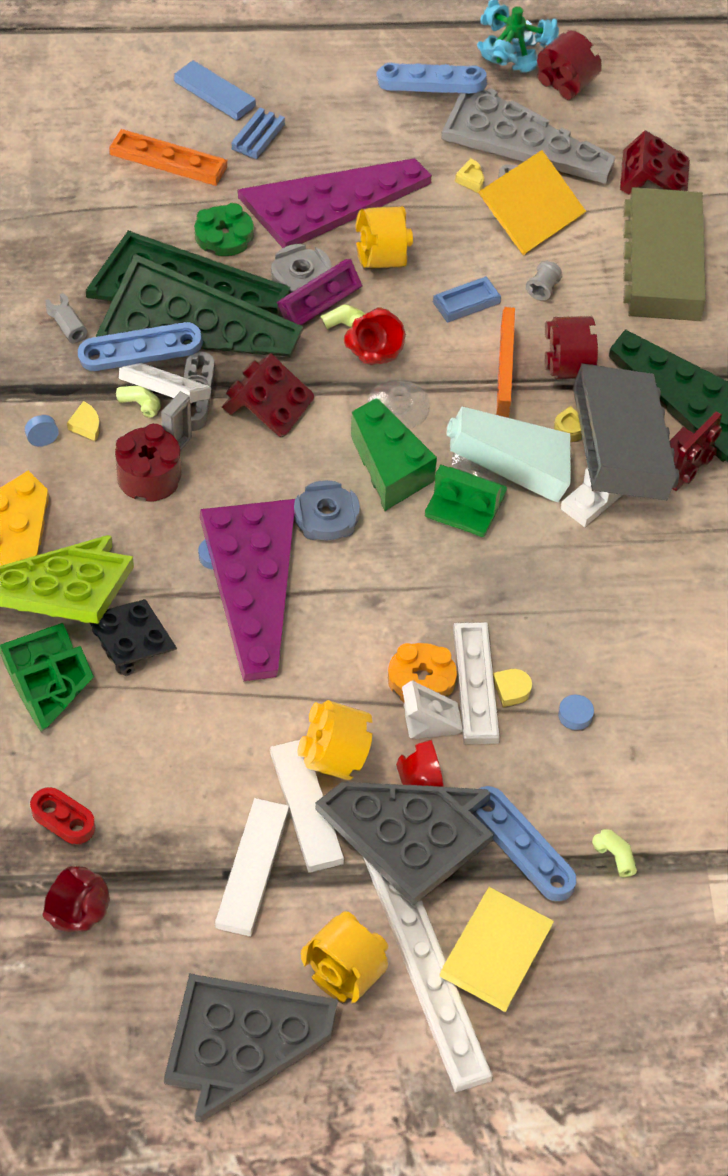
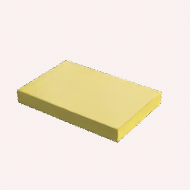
[439,887,554,1012]

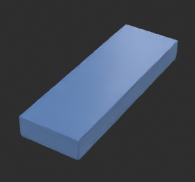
[174,60,256,120]

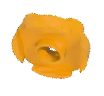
[388,643,457,702]

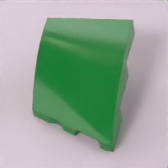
[0,623,94,731]

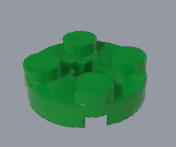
[194,203,254,257]

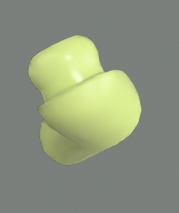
[321,304,365,330]
[116,385,161,417]
[592,829,637,877]

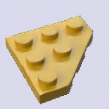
[0,470,49,566]

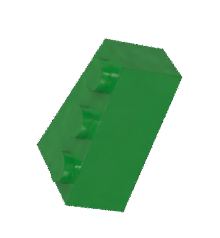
[351,397,437,512]

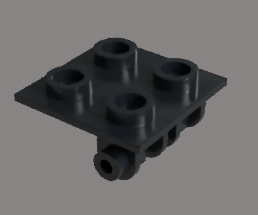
[89,599,177,676]

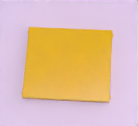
[478,150,587,255]

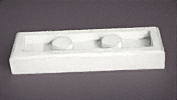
[119,363,211,403]

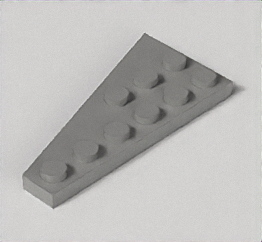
[442,88,615,184]

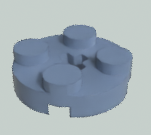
[294,480,360,540]

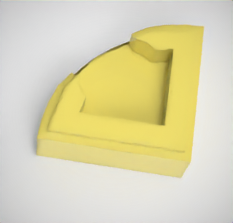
[455,158,484,193]
[67,401,99,441]

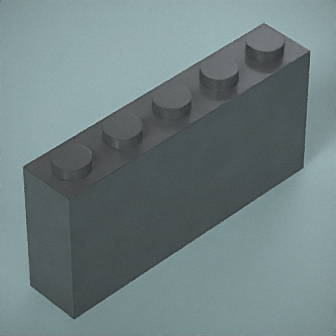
[573,364,679,501]

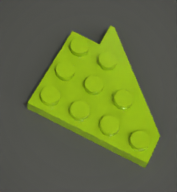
[0,535,134,624]

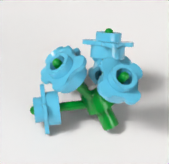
[477,0,559,72]

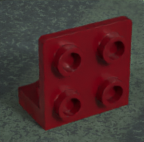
[620,130,690,195]
[669,411,722,492]

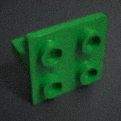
[425,464,507,537]

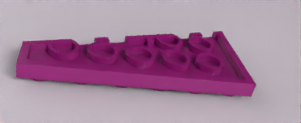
[238,158,432,248]
[199,499,295,682]

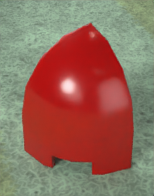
[396,739,444,787]

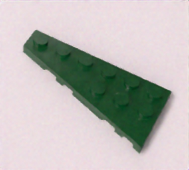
[86,230,291,316]
[96,254,303,357]
[608,329,728,462]

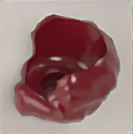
[42,866,110,932]

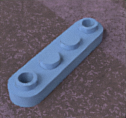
[377,63,487,93]
[78,322,203,371]
[473,786,576,901]

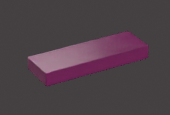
[277,259,363,326]

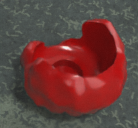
[343,307,406,365]

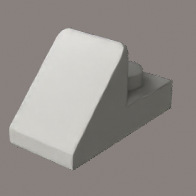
[561,468,622,527]
[402,680,463,739]

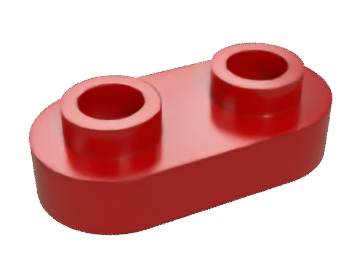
[30,787,95,844]

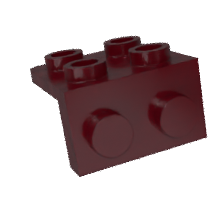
[222,353,314,437]

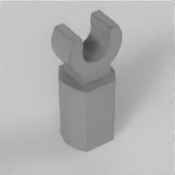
[45,293,87,344]

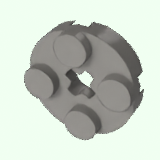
[271,244,331,293]

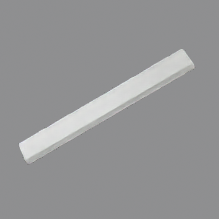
[363,857,492,1093]

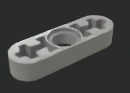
[184,352,215,431]

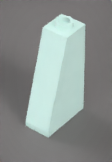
[447,406,570,502]

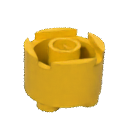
[356,206,413,269]
[298,700,373,780]
[301,911,389,1003]

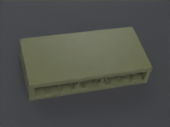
[623,187,706,321]

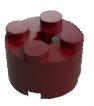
[537,30,602,100]
[545,316,598,379]
[115,423,182,502]

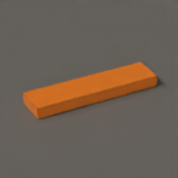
[109,129,227,186]
[496,307,515,418]

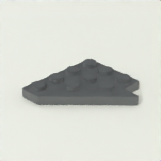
[315,782,494,906]
[164,973,338,1123]

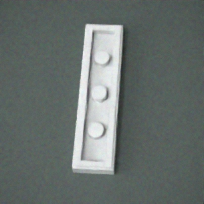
[453,622,499,745]
[270,740,344,873]
[215,798,289,937]

